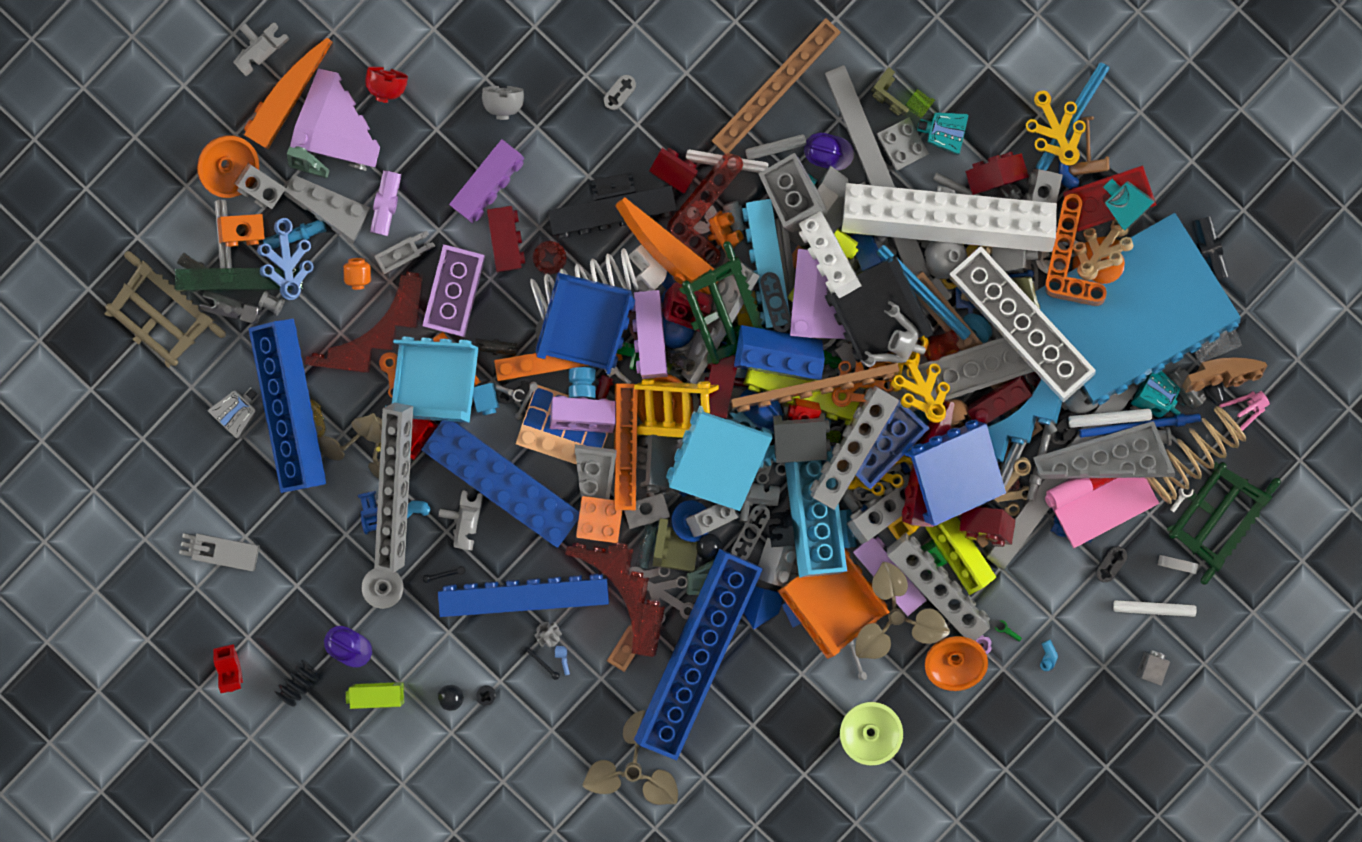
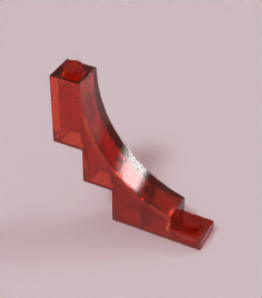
[305,272,423,373]

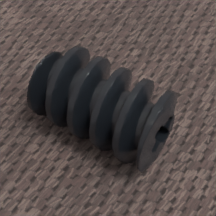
[274,659,319,707]

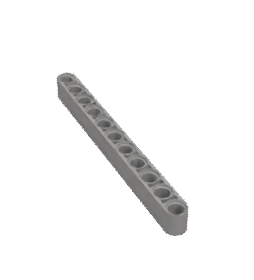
[824,65,931,277]
[986,383,1138,570]

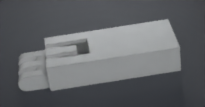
[179,533,260,571]

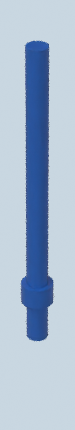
[1079,413,1201,438]

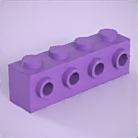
[449,139,525,224]

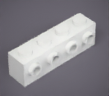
[798,211,862,298]

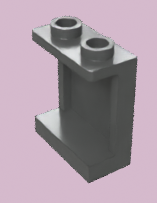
[773,413,831,463]
[640,434,684,496]

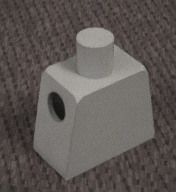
[992,247,1042,274]

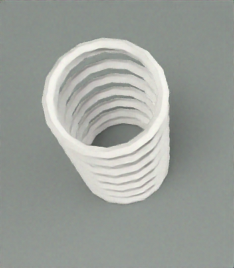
[530,248,639,321]

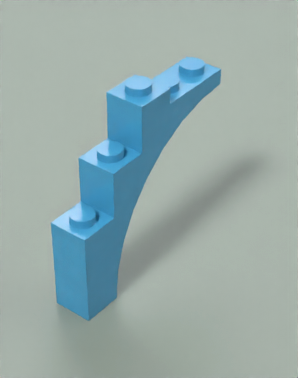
[988,379,1062,463]

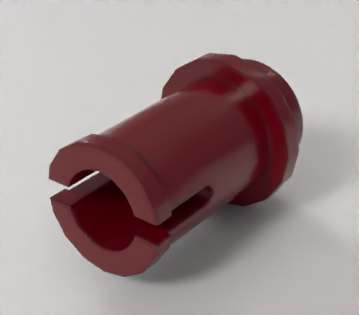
[596,375,614,400]

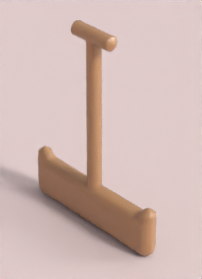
[1069,116,1110,176]

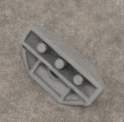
[788,166,849,246]

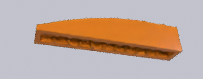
[244,38,333,149]
[615,197,718,295]
[494,353,623,381]
[614,384,638,511]

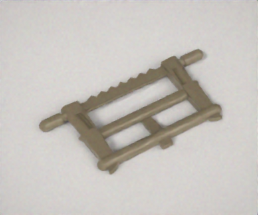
[104,251,226,368]

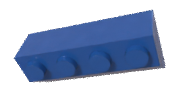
[734,325,825,381]

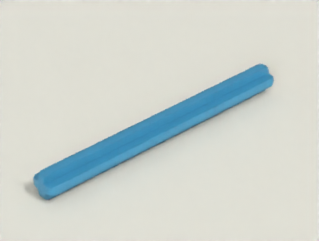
[1036,63,1109,171]
[877,245,971,340]

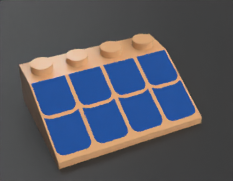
[516,385,608,465]

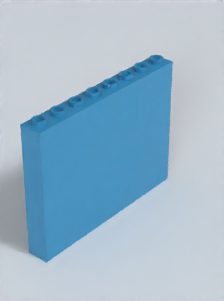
[1035,213,1241,406]

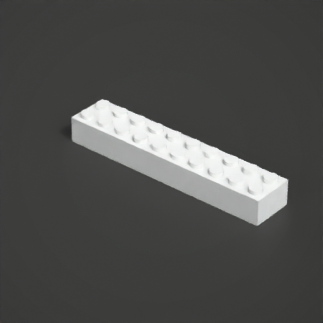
[841,183,1057,252]

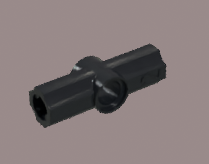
[1192,217,1228,280]

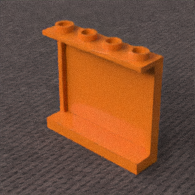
[778,548,890,659]

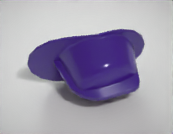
[804,133,854,170]
[324,626,372,667]

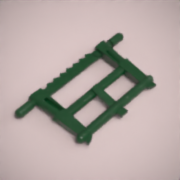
[678,241,764,365]
[1166,462,1281,585]

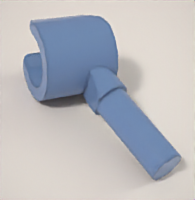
[555,646,570,675]

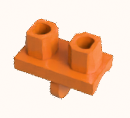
[707,211,744,251]

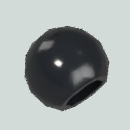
[696,534,722,561]
[438,684,464,711]

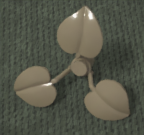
[317,413,382,479]
[855,562,950,659]
[582,710,678,805]

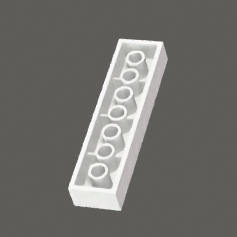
[949,246,1096,403]

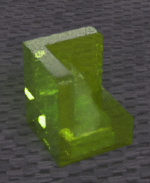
[905,89,935,119]

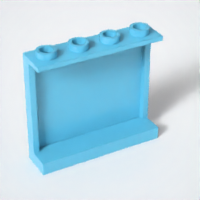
[385,337,479,423]
[666,406,772,511]

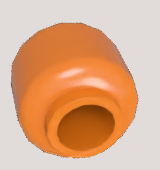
[343,258,371,290]

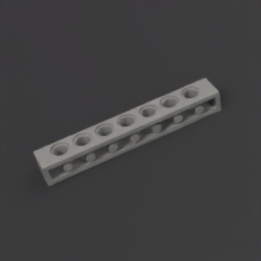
[374,402,413,573]

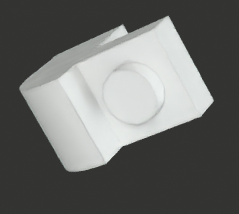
[628,245,667,292]

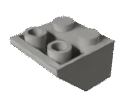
[758,538,799,587]

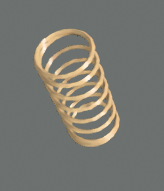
[1144,406,1246,504]

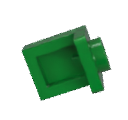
[616,342,640,370]

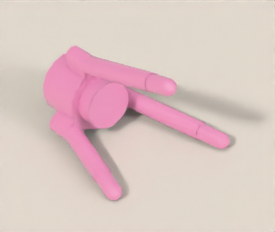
[1219,391,1270,438]

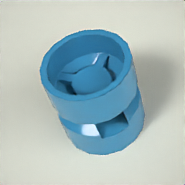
[569,367,596,400]

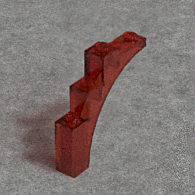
[566,542,665,657]

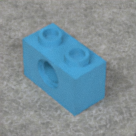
[473,383,500,416]

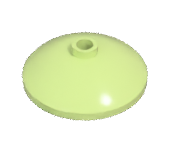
[840,702,903,765]

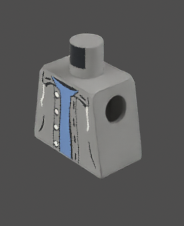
[208,387,260,439]

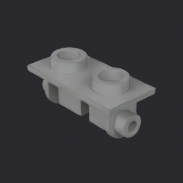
[1168,366,1207,409]

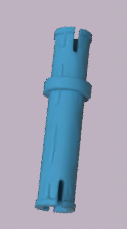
[263,220,327,250]

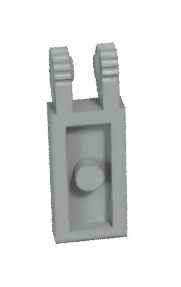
[374,231,435,275]

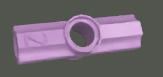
[370,170,401,236]

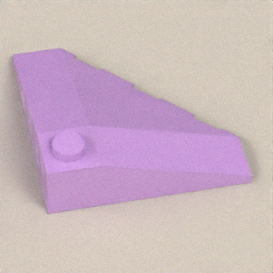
[290,69,380,167]
[790,249,846,339]

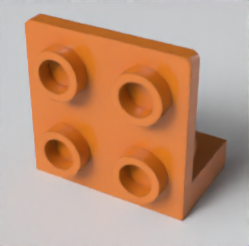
[576,496,622,543]

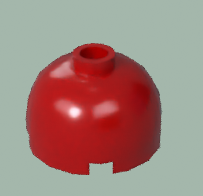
[365,66,408,103]

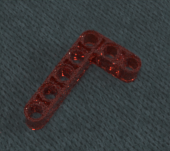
[667,153,743,265]

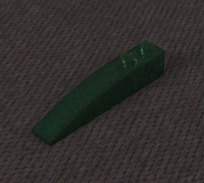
[175,268,303,292]

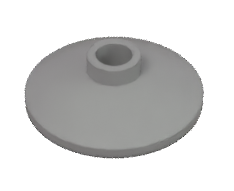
[362,569,404,609]

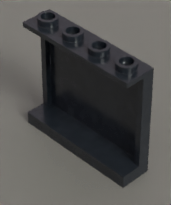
[825,255,933,367]

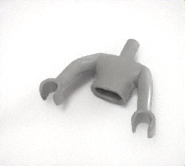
[861,301,926,367]

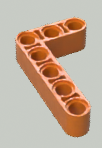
[1045,194,1107,306]

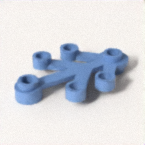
[257,218,314,300]

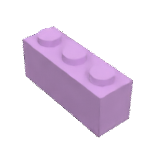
[550,396,615,433]

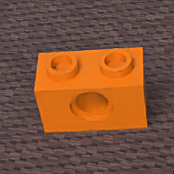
[217,214,265,247]

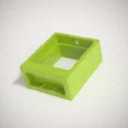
[346,682,404,709]

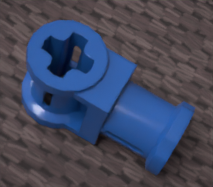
[357,491,378,535]

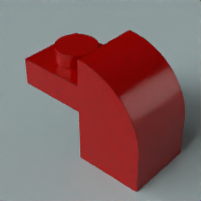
[213,644,243,693]

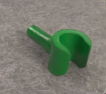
[995,620,1022,642]

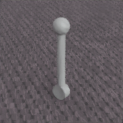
[514,382,538,420]
[847,640,867,681]

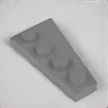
[284,175,370,244]
[575,444,617,499]

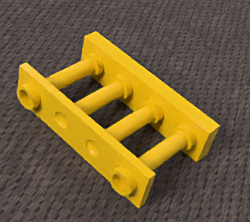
[634,378,719,438]

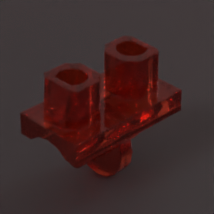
[918,330,959,361]

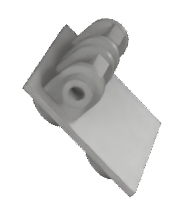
[877,117,929,171]

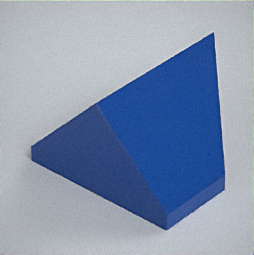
[744,586,783,630]

